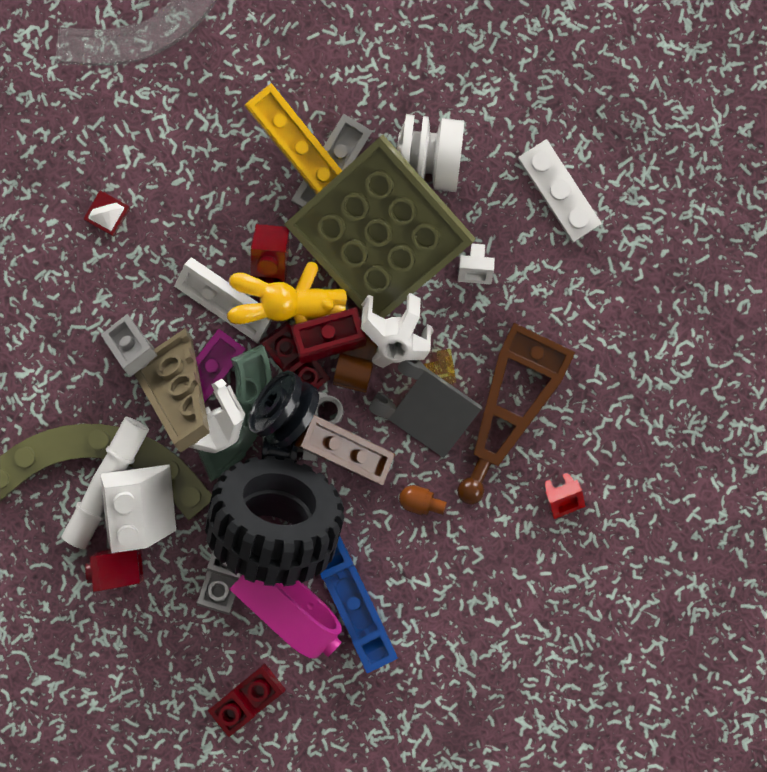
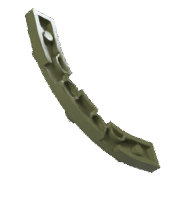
[0,424,212,521]

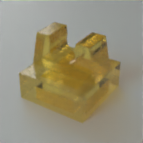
[424,349,456,385]

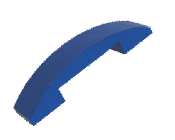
[320,536,398,674]

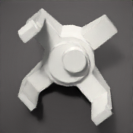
[361,293,434,368]
[189,379,245,453]

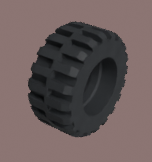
[205,456,344,586]

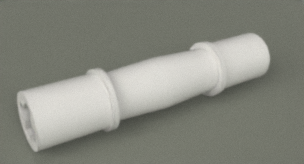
[61,417,149,549]

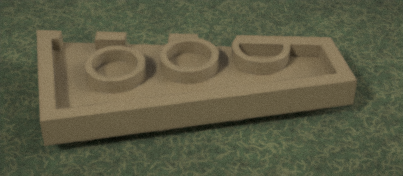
[134,328,210,453]

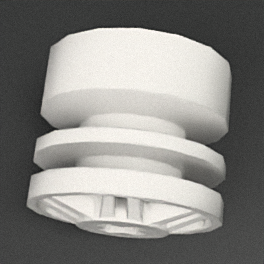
[397,114,464,192]

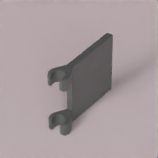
[369,360,482,458]

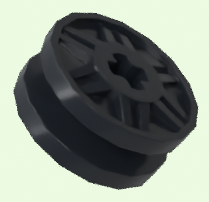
[248,370,319,448]

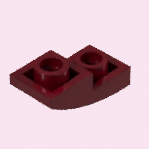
[260,321,330,389]
[207,663,286,737]

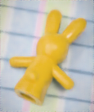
[227,262,347,324]

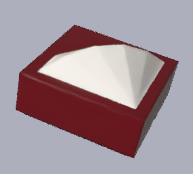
[84,190,130,237]

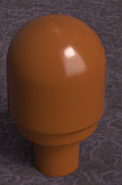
[399,485,447,516]

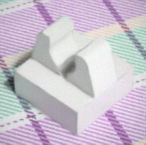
[458,243,495,284]

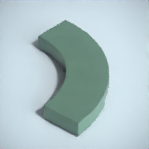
[196,345,272,481]

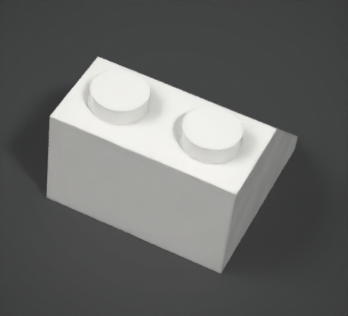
[100,465,176,553]

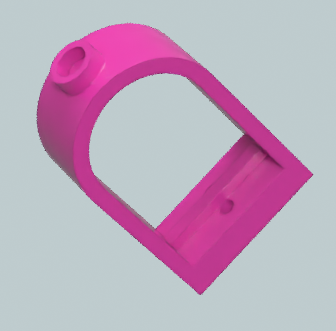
[229,575,342,659]

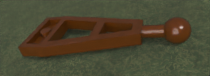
[457,323,575,505]

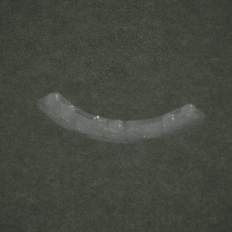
[56,0,217,66]

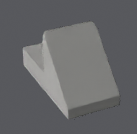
[101,314,158,377]

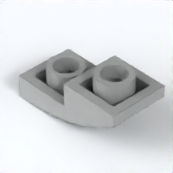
[197,551,242,615]

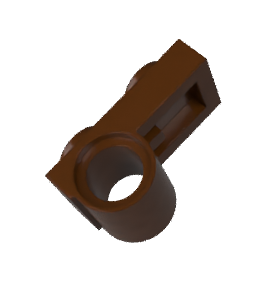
[333,332,378,393]

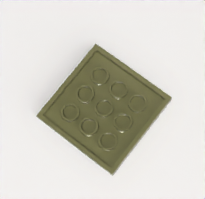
[284,135,476,318]

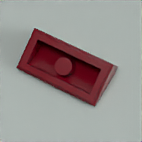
[290,307,366,364]

